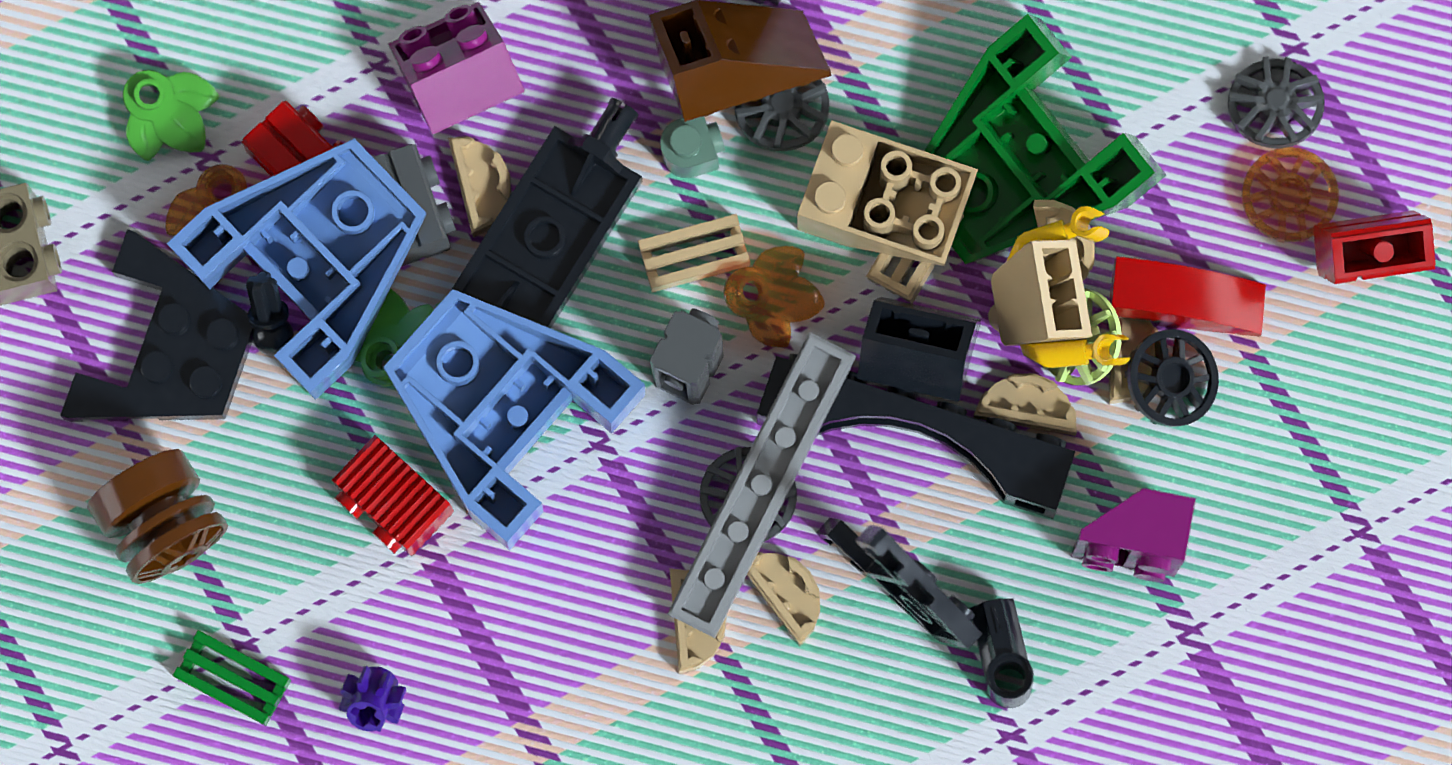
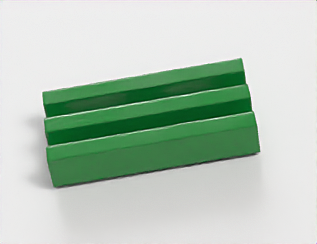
[172,630,292,726]

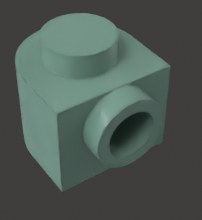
[660,117,725,178]

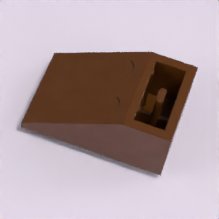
[649,0,831,122]

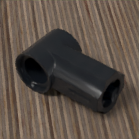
[969,598,1033,708]

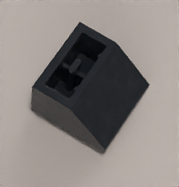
[857,297,981,402]

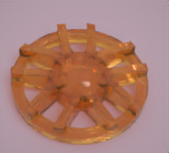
[1242,147,1339,243]

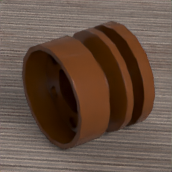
[87,449,228,584]

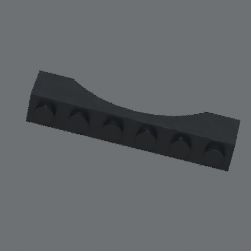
[757,354,1076,519]

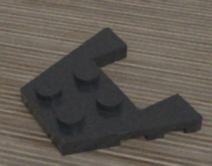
[60,229,254,422]
[816,518,982,649]

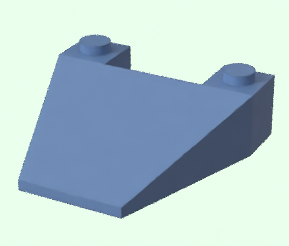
[167,138,427,400]
[383,289,645,551]

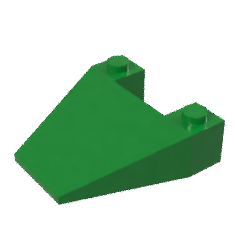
[924,14,1167,264]

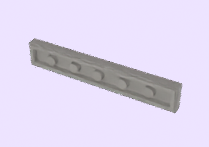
[668,332,856,638]

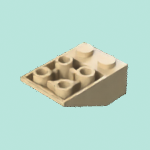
[797,120,978,266]

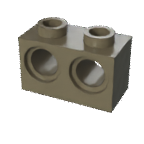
[0,183,62,306]

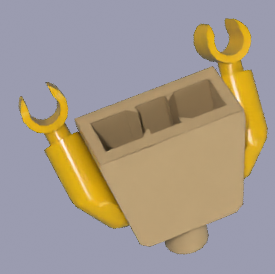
[988,206,1130,368]

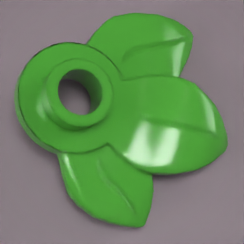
[123,70,219,161]
[355,288,434,387]

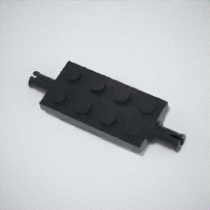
[449,98,643,329]

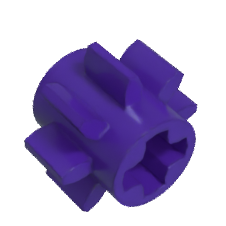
[339,666,406,732]

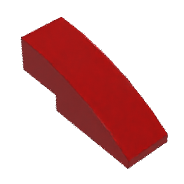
[1110,256,1266,337]

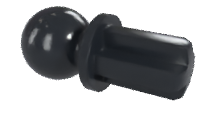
[246,271,294,356]

